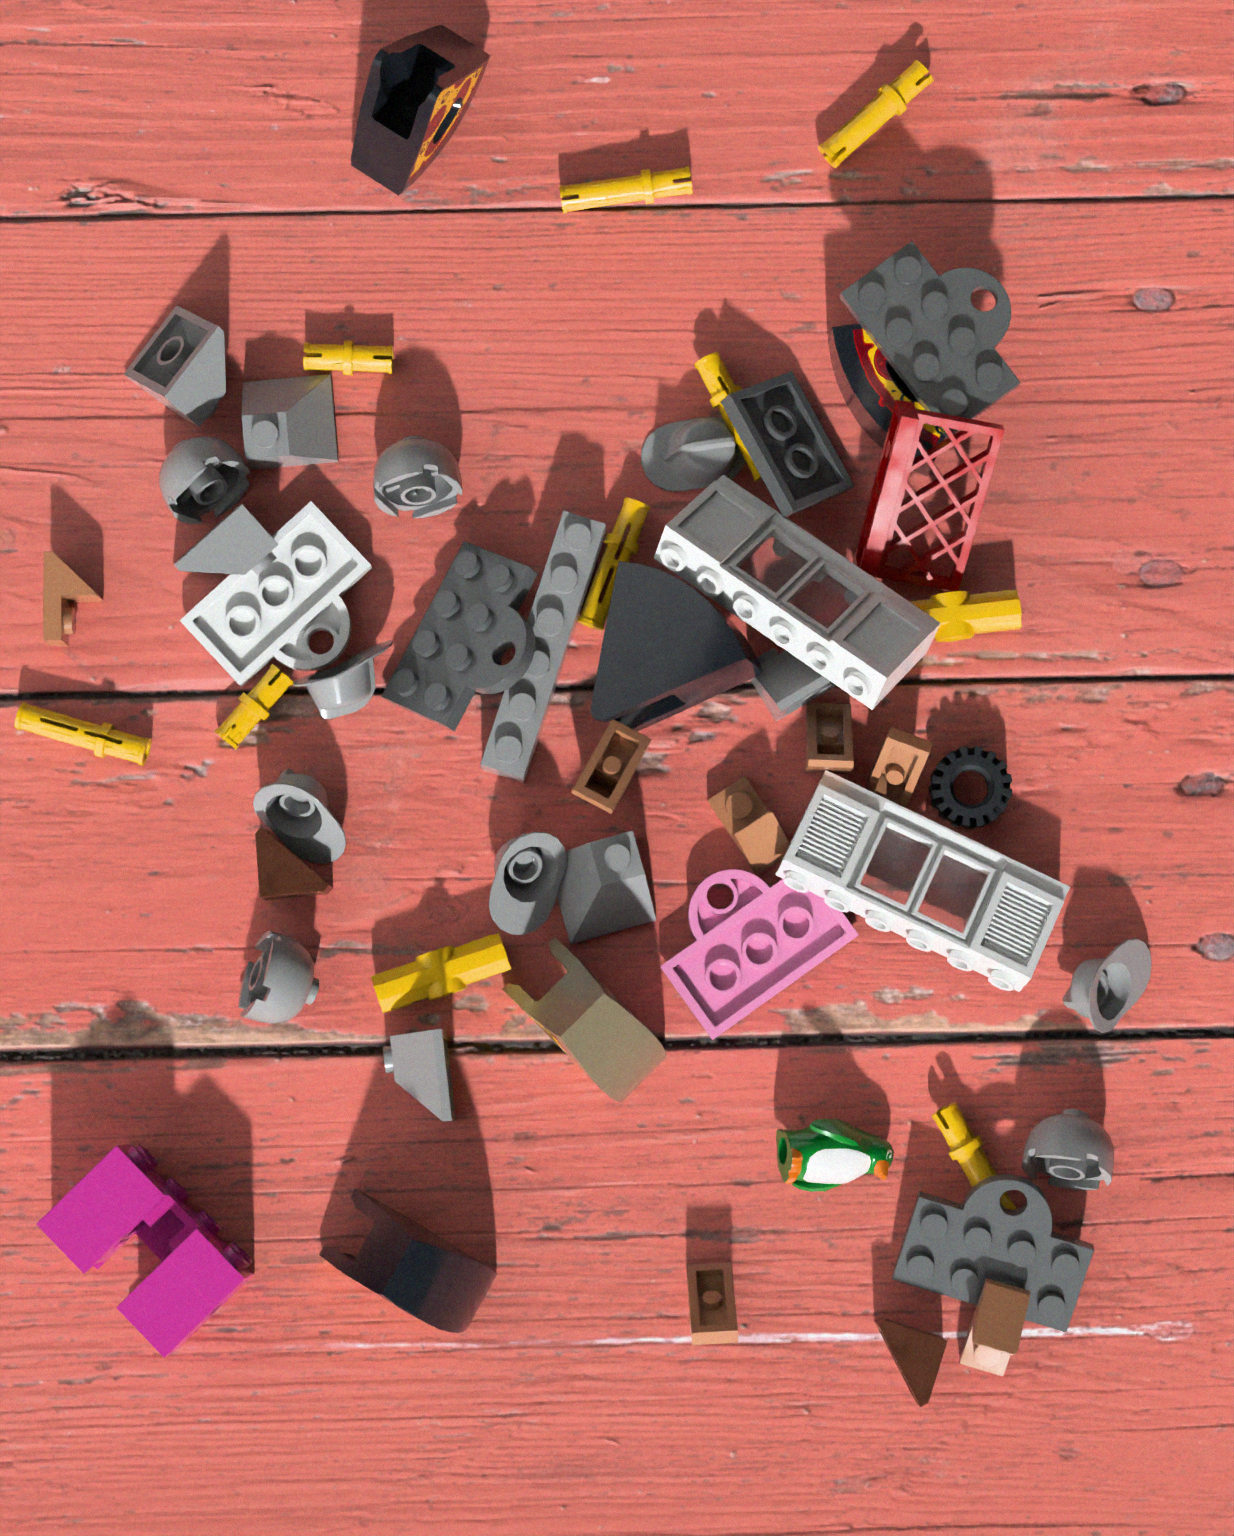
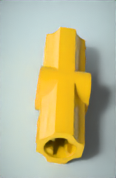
[909,590,1022,642]
[371,933,511,1013]

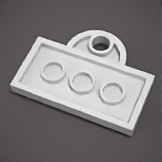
[179,501,372,687]

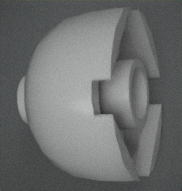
[159,436,250,524]
[373,436,463,518]
[239,930,319,1024]
[1022,1109,1114,1190]

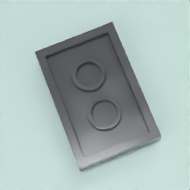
[721,371,855,518]

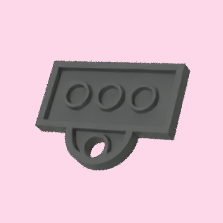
[839,241,1021,438]
[381,541,538,731]
[892,1174,1094,1332]

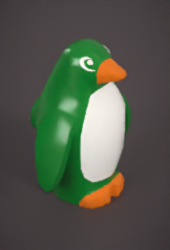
[776,1119,894,1192]

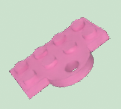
[660,869,858,1040]

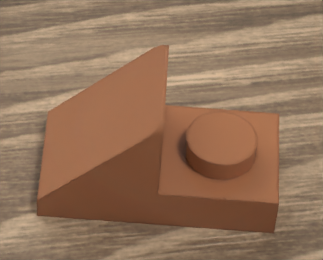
[43,551,103,646]
[805,703,854,774]
[571,719,652,814]
[865,727,933,808]
[707,776,790,876]
[686,1262,738,1345]
[959,1278,1030,1376]

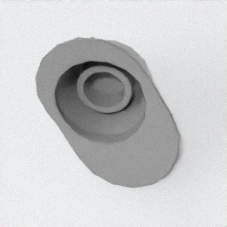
[641,417,745,491]
[293,640,393,719]
[253,769,347,864]
[488,832,567,935]
[1063,938,1152,1033]

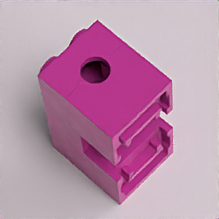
[36,1144,255,1358]

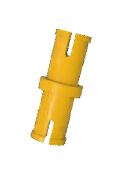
[303,340,394,375]
[214,664,294,750]

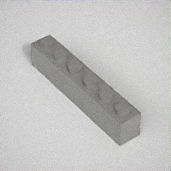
[480,510,606,783]

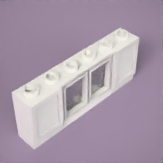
[654,475,941,710]
[775,770,1070,992]

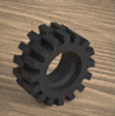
[928,746,1013,829]

